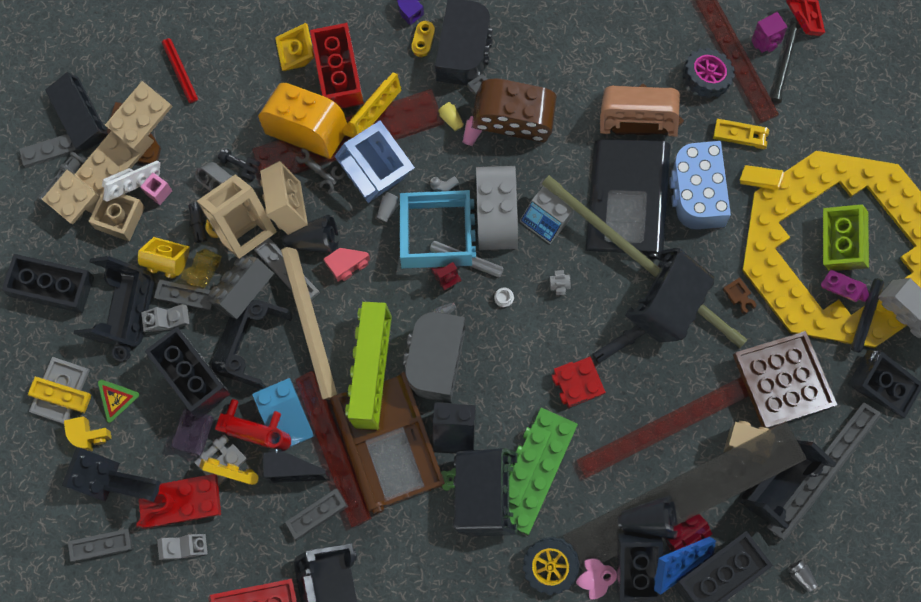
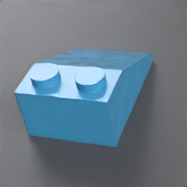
[252,378,315,447]

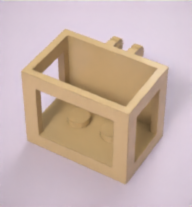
[197,174,277,259]

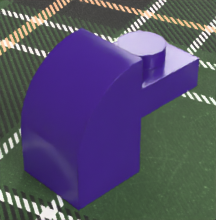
[398,0,424,26]

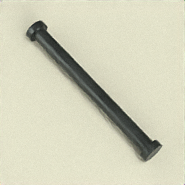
[770,18,800,103]

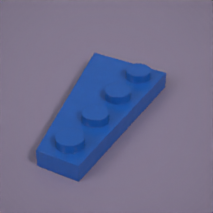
[654,537,716,595]

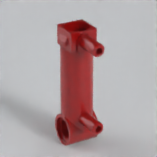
[215,399,291,452]

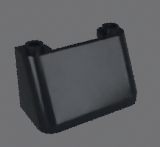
[294,544,358,602]

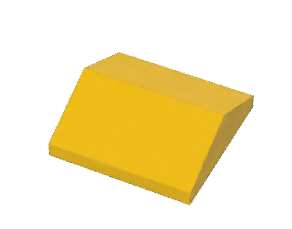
[275,23,315,71]

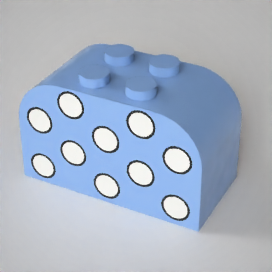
[669,141,731,229]

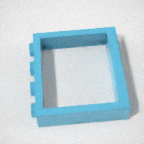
[400,190,476,269]

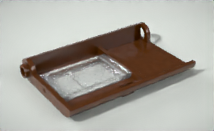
[330,372,445,515]

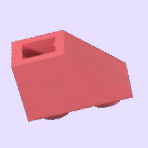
[324,248,370,282]

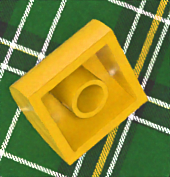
[138,237,190,278]

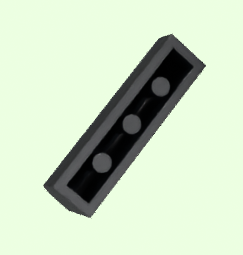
[45,72,108,150]

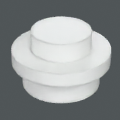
[494,288,514,307]

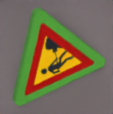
[98,380,139,423]

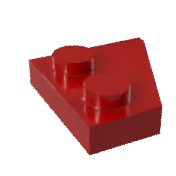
[785,0,825,36]

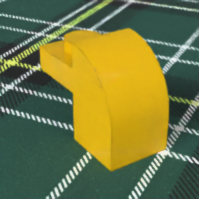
[64,416,111,451]

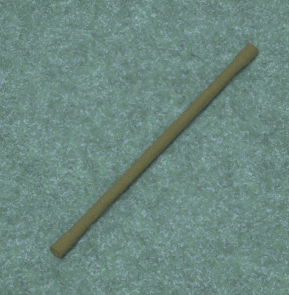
[542,175,747,348]

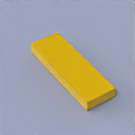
[28,376,92,414]

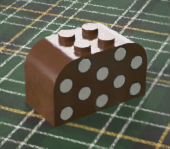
[471,78,557,143]

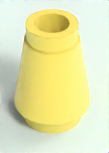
[438,102,464,131]

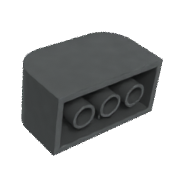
[403,312,466,403]

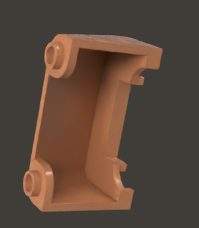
[600,86,680,137]

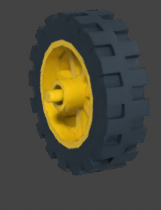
[523,537,580,595]

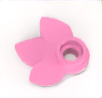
[576,559,617,599]

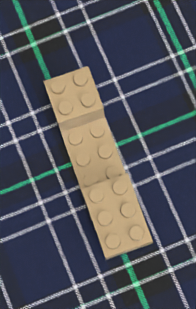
[42,81,173,224]

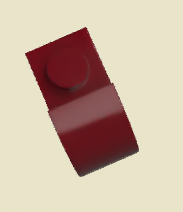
[430,262,462,291]

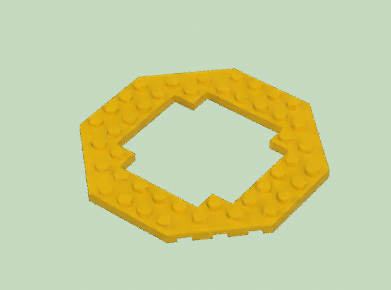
[742,151,921,348]

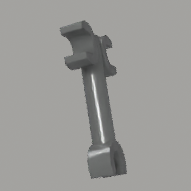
[295,149,345,195]

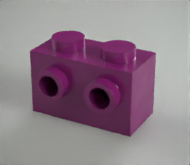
[752,12,787,53]

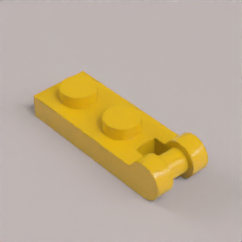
[713,119,769,149]
[199,457,258,485]

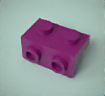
[821,270,869,302]

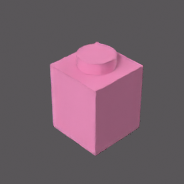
[141,172,172,205]

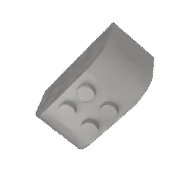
[476,166,518,250]

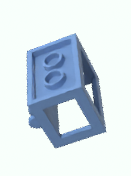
[334,121,415,203]

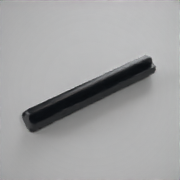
[851,278,884,353]

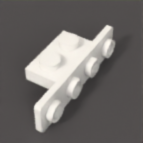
[102,161,160,202]

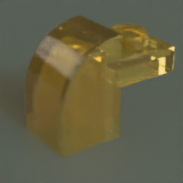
[181,248,222,288]

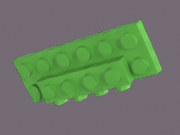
[509,408,578,535]

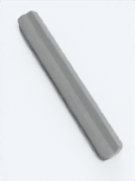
[430,241,503,277]

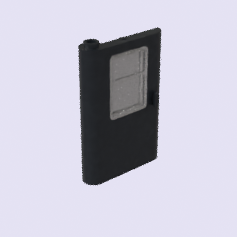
[585,140,671,260]

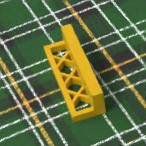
[343,73,402,138]

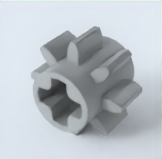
[550,270,571,295]

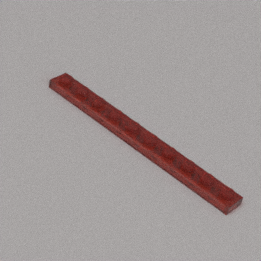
[576,377,749,479]

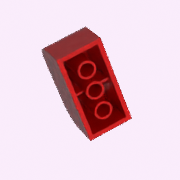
[310,23,364,109]

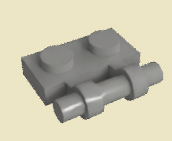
[195,435,247,486]

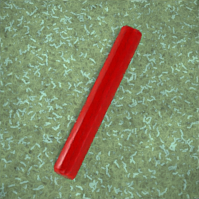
[162,38,198,104]

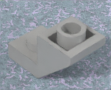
[141,304,189,332]
[157,534,207,560]

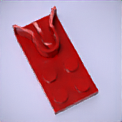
[136,474,221,529]
[208,579,297,602]

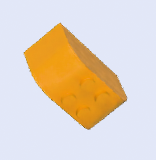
[259,83,347,159]

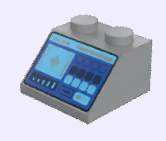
[520,186,574,244]

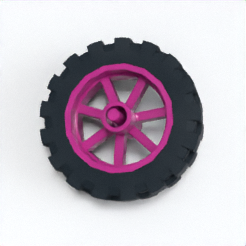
[682,48,735,98]

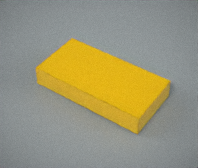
[740,165,784,190]

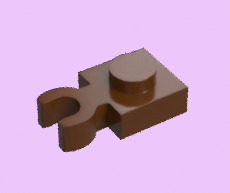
[723,277,757,315]

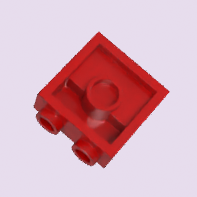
[551,357,606,408]

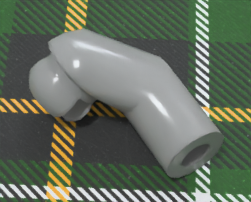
[430,176,459,192]

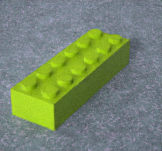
[345,302,392,430]

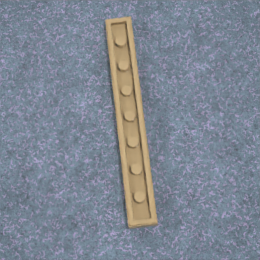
[281,247,337,400]

